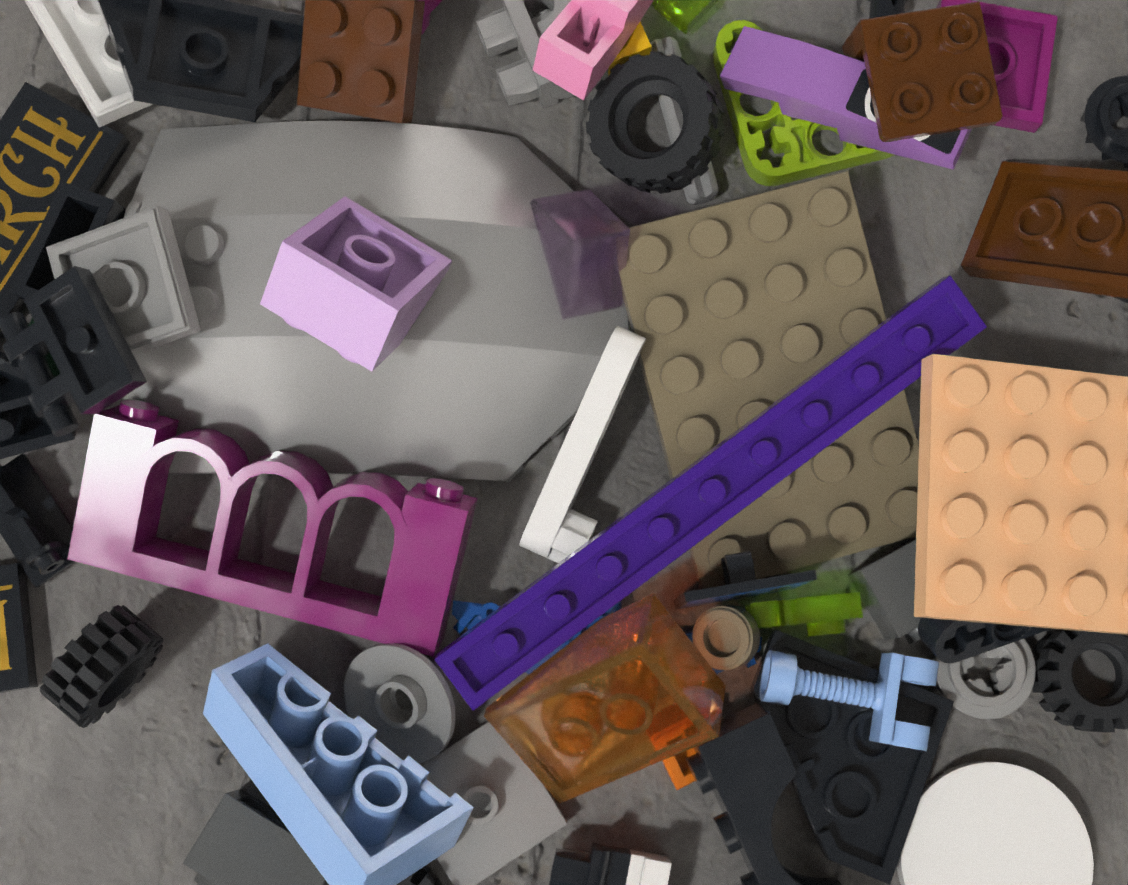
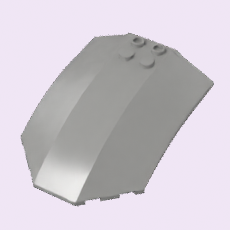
[123,121,630,483]

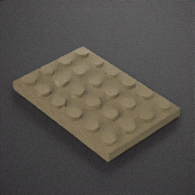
[607,171,919,589]

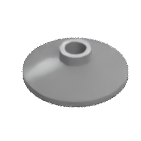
[344,643,455,764]

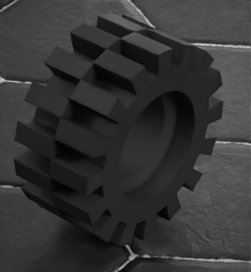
[40,605,164,728]
[1032,629,1128,733]

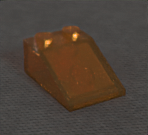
[484,593,726,803]

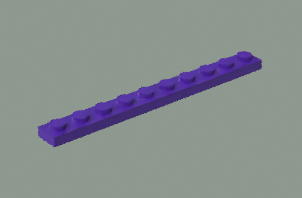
[434,276,987,711]

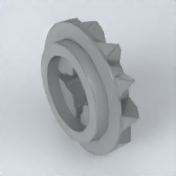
[933,639,1035,719]

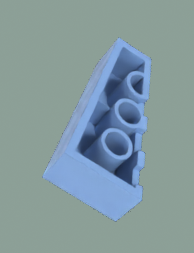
[203,643,474,885]

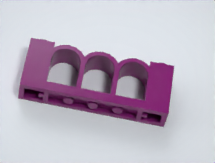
[67,399,478,657]

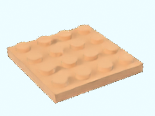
[914,354,1128,635]

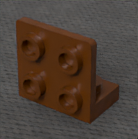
[842,1,1002,142]

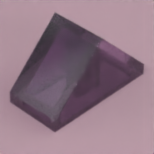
[530,189,630,320]

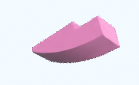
[532,0,653,101]

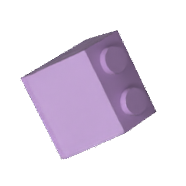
[260,196,452,372]

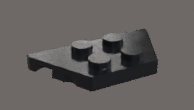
[97,0,304,122]

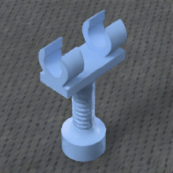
[760,650,939,751]

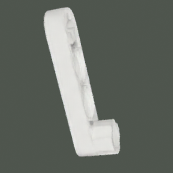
[519,326,646,563]

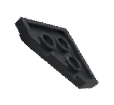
[750,629,954,885]

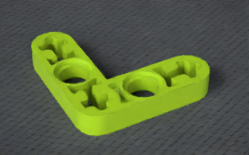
[713,20,894,186]

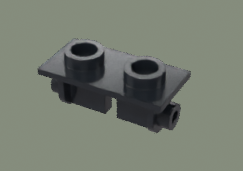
[0,453,75,588]

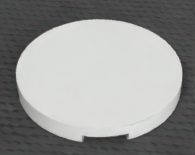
[897,761,1094,885]

